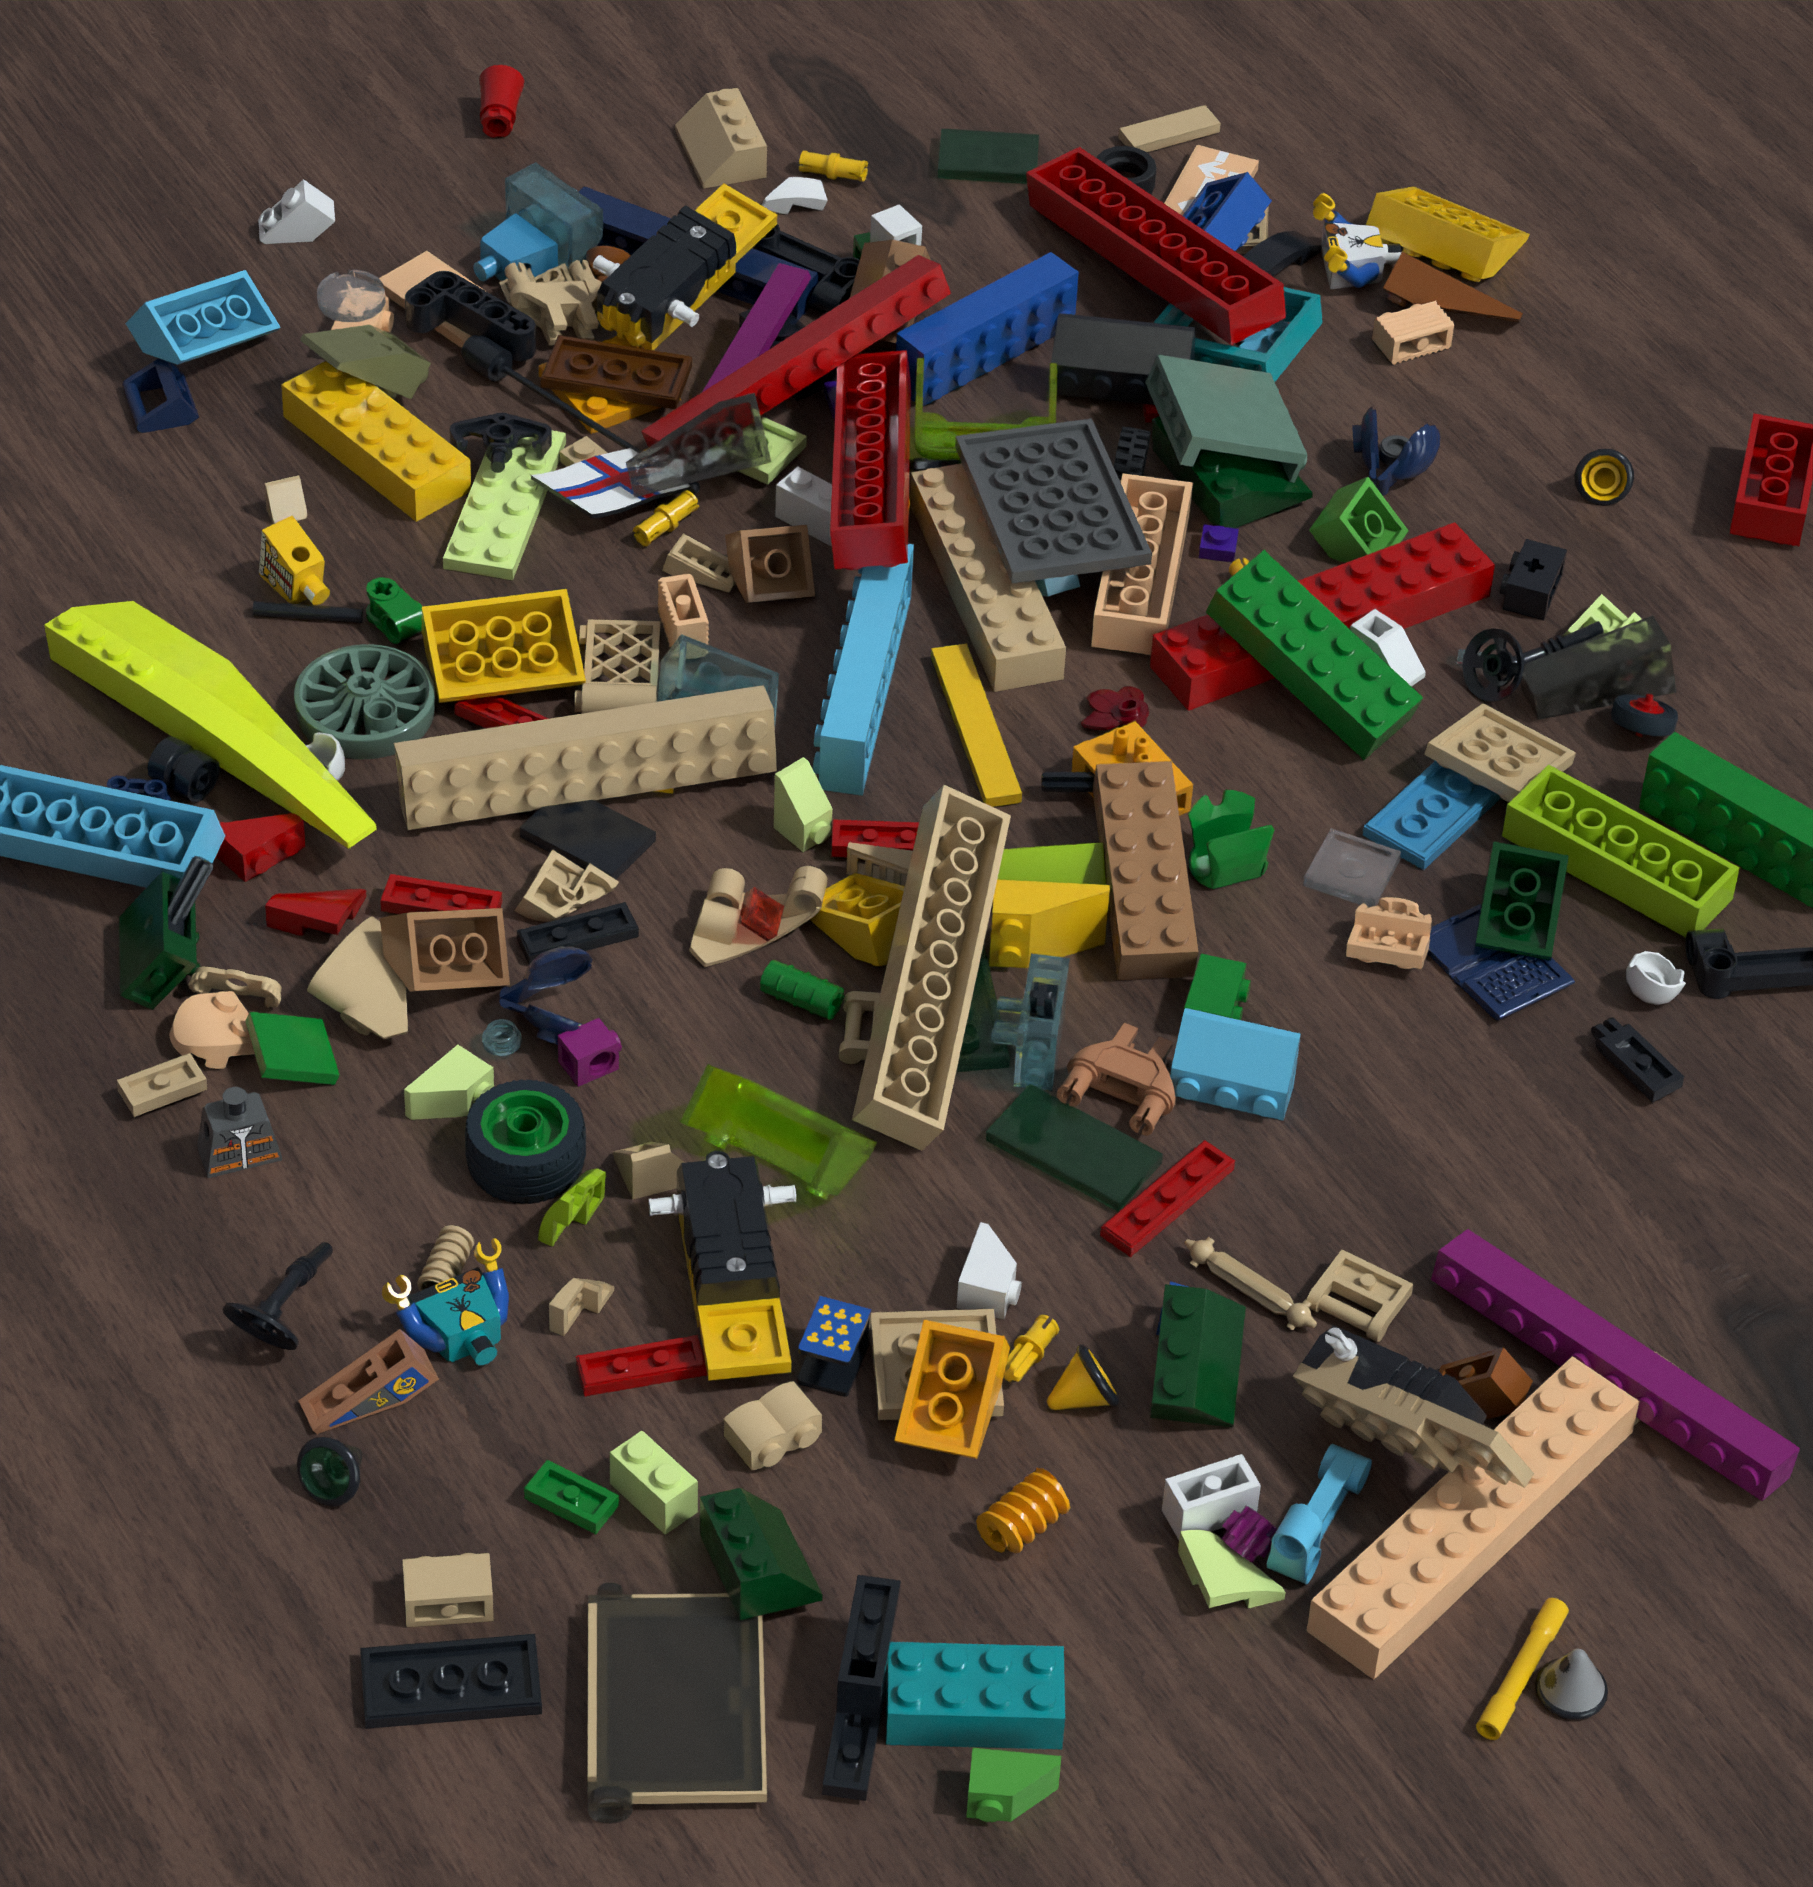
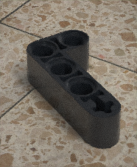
[405,271,536,361]

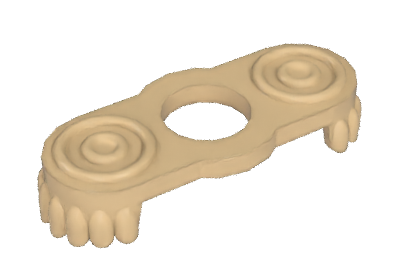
[188,966,282,1008]

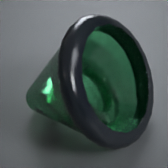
[297,1437,363,1506]

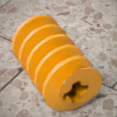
[976,1468,1070,1554]

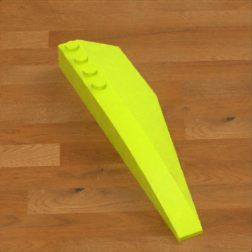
[44,601,377,849]

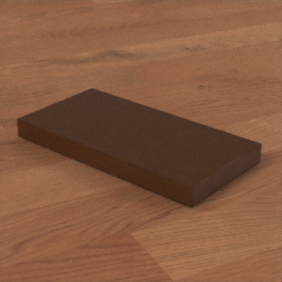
[541,335,692,409]

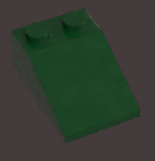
[1475,841,1569,961]

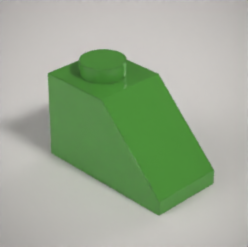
[966,1748,1061,1822]

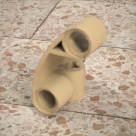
[689,866,828,967]

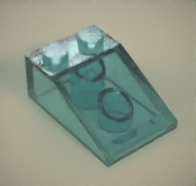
[658,634,779,726]

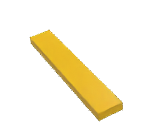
[931,643,1022,807]

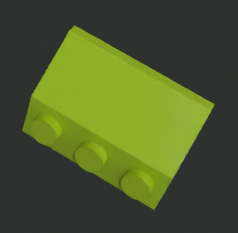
[997,843,1106,885]

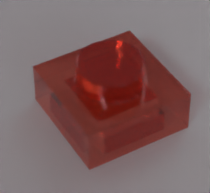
[738,887,784,942]

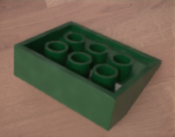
[1152,416,1313,528]

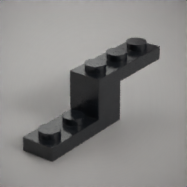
[822,1575,901,1801]

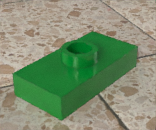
[524,1460,619,1534]

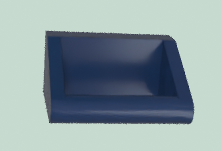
[122,358,199,433]

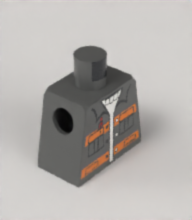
[197,1087,282,1178]

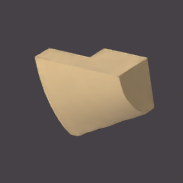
[515,850,619,922]

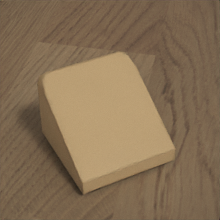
[264,475,307,524]

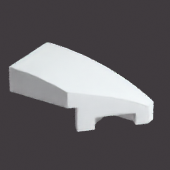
[762,177,828,215]

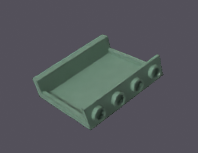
[1145,354,1307,483]

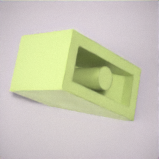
[774,757,833,852]
[404,1045,494,1120]

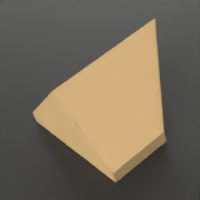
[613,1142,685,1200]

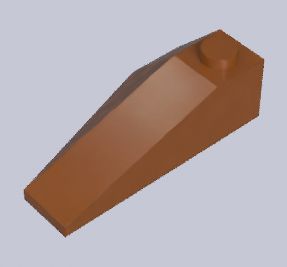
[1383,252,1523,322]

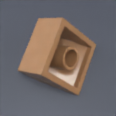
[725,525,815,603]

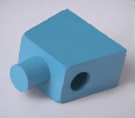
[473,213,558,281]

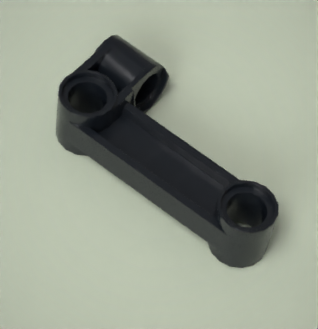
[752,224,860,313]
[1685,928,1813,999]

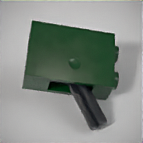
[119,856,213,1010]

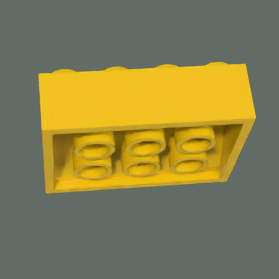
[1366,186,1530,282]
[422,589,586,703]

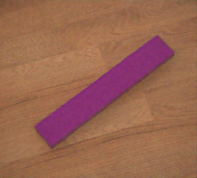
[702,263,811,392]

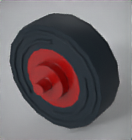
[1611,694,1678,737]

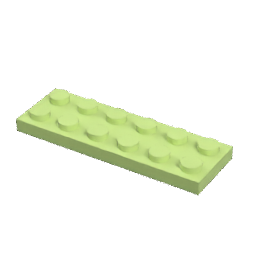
[443,431,566,580]

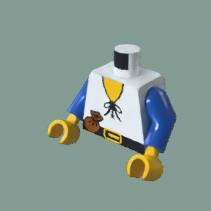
[1313,193,1402,289]

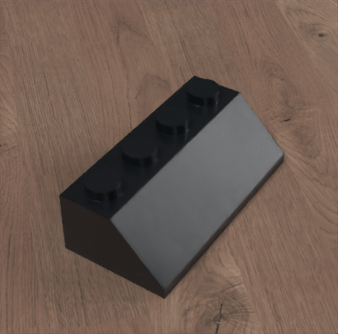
[1051,313,1195,405]

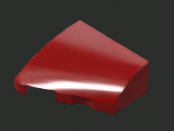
[265,889,367,936]

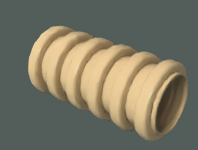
[417,1225,474,1291]

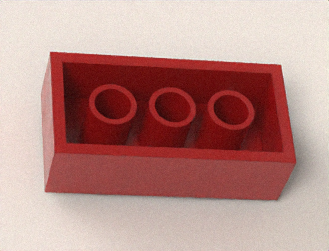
[1729,413,1813,547]

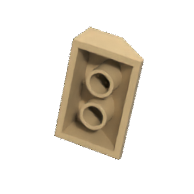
[675,88,767,189]

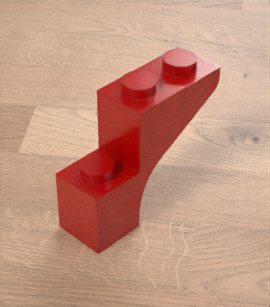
[215,813,306,882]

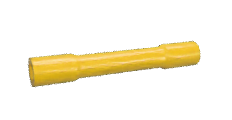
[1476,1598,1569,1740]

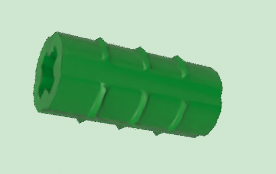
[760,960,844,1020]

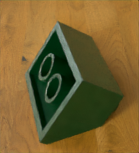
[1150,1284,1246,1428]
[700,1488,823,1620]

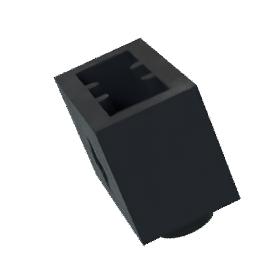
[1499,539,1567,621]

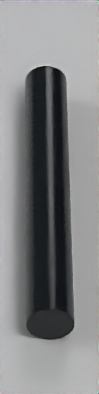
[253,601,363,623]

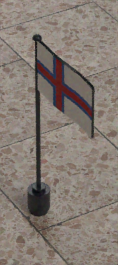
[461,335,700,518]

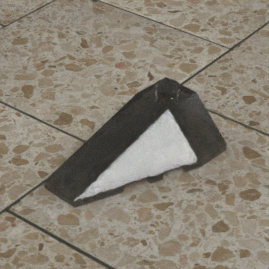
[625,393,771,497]

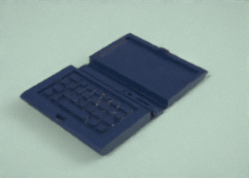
[1427,904,1575,1021]

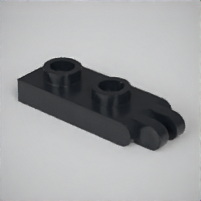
[1591,1017,1685,1103]

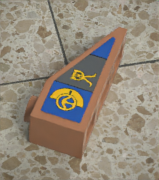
[298,1329,439,1434]

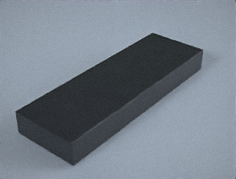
[517,902,639,964]

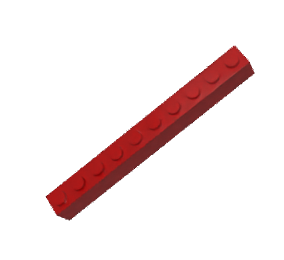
[641,255,951,471]

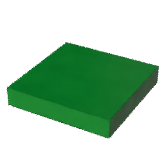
[245,1012,340,1085]

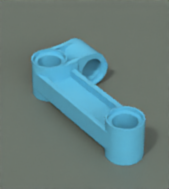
[1267,1444,1372,1584]

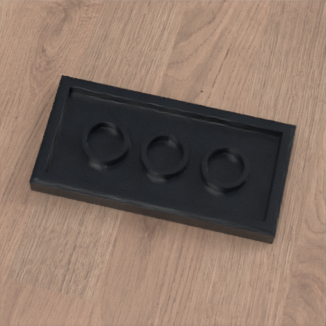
[360,1634,542,1729]

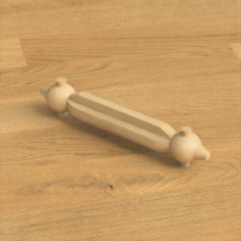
[1185,1237,1317,1331]

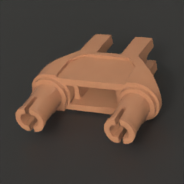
[1057,1023,1175,1136]

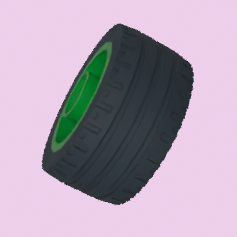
[465,1079,586,1204]

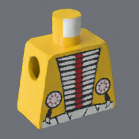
[259,516,330,605]

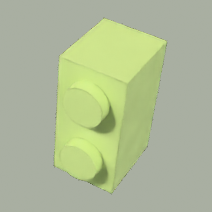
[610,1431,698,1535]

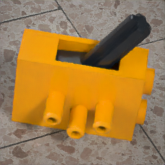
[1041,721,1193,816]

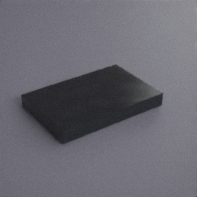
[519,800,656,880]

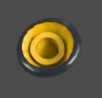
[1574,449,1634,506]
[1047,1344,1119,1410]

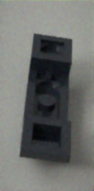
[1243,231,1322,276]

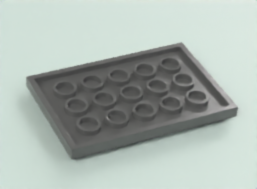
[955,418,1152,583]

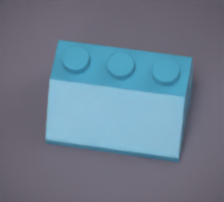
[1170,1008,1301,1121]

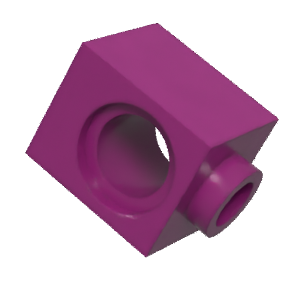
[558,1018,622,1087]

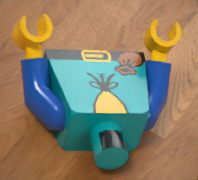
[382,1238,509,1365]

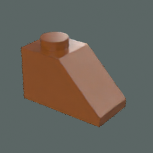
[1439,1347,1533,1419]

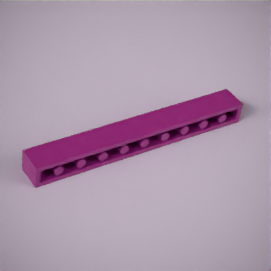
[1431,1229,1800,1501]

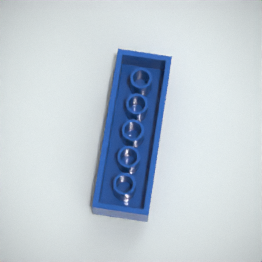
[896,252,1079,408]

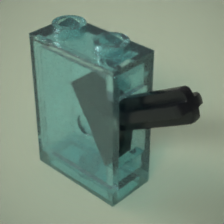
[991,953,1070,1091]

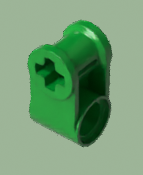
[366,577,423,644]

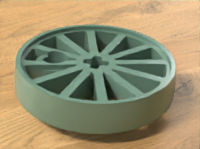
[294,644,435,759]

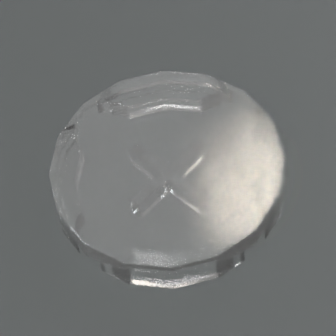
[317,270,386,322]

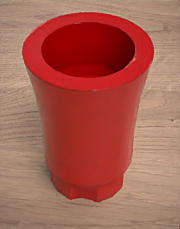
[479,65,525,138]

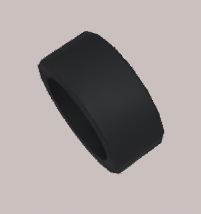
[1096,146,1157,194]

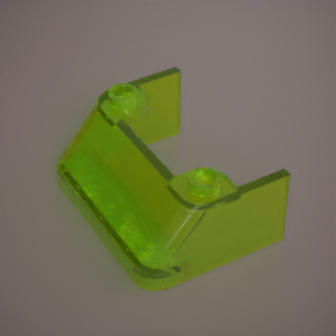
[914,358,1057,460]
[680,1064,877,1200]

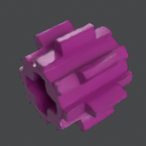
[1221,1505,1277,1562]

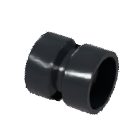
[147,736,220,802]

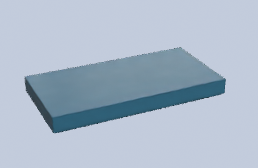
[1363,761,1501,870]

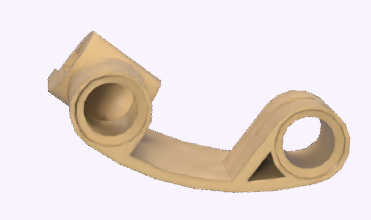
[307,916,408,1040]

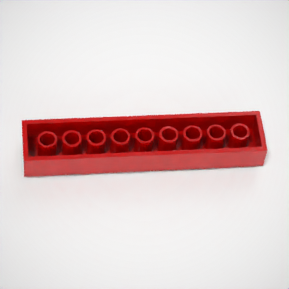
[1026,147,1286,345]
[830,350,911,570]
[1150,522,1495,711]

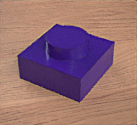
[1199,524,1239,562]

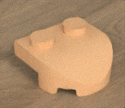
[1346,897,1432,969]
[169,991,255,1069]

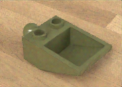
[300,325,431,399]

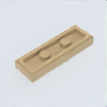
[1118,105,1221,152]

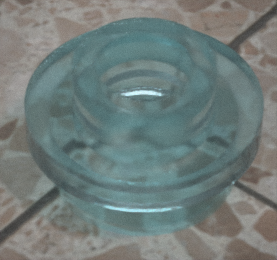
[482,1019,522,1056]

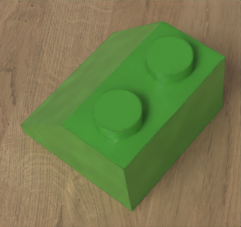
[1309,477,1409,563]

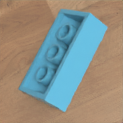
[125,270,281,365]

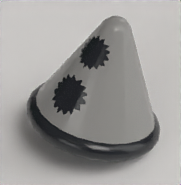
[1535,1648,1608,1720]

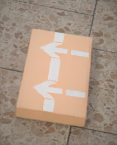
[1164,145,1259,216]

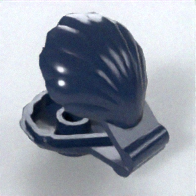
[1352,406,1440,496]
[499,947,593,1045]

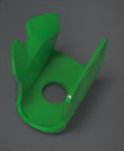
[1188,789,1274,889]

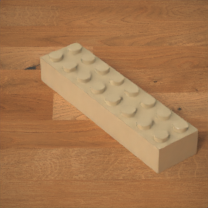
[910,463,1066,692]

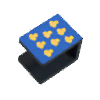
[797,1296,872,1397]

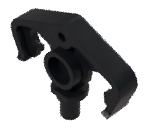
[449,413,552,473]

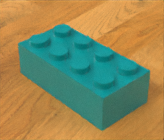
[886,1642,1065,1750]

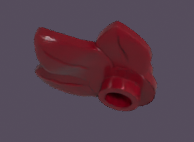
[1081,686,1149,730]

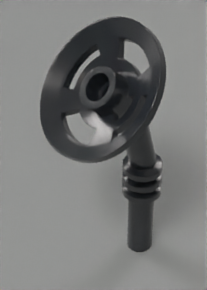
[1462,621,1604,702]
[223,1242,333,1350]

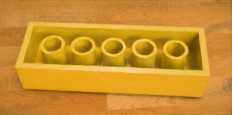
[281,361,471,522]

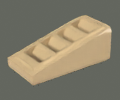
[662,534,736,593]
[846,842,913,886]

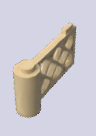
[575,619,660,714]

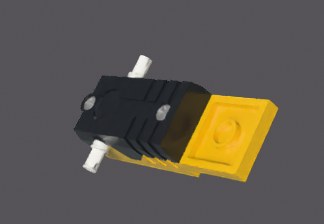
[593,183,778,350]
[648,1150,796,1381]

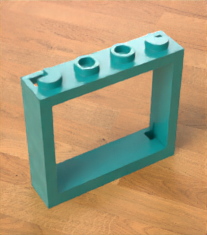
[1154,287,1322,382]

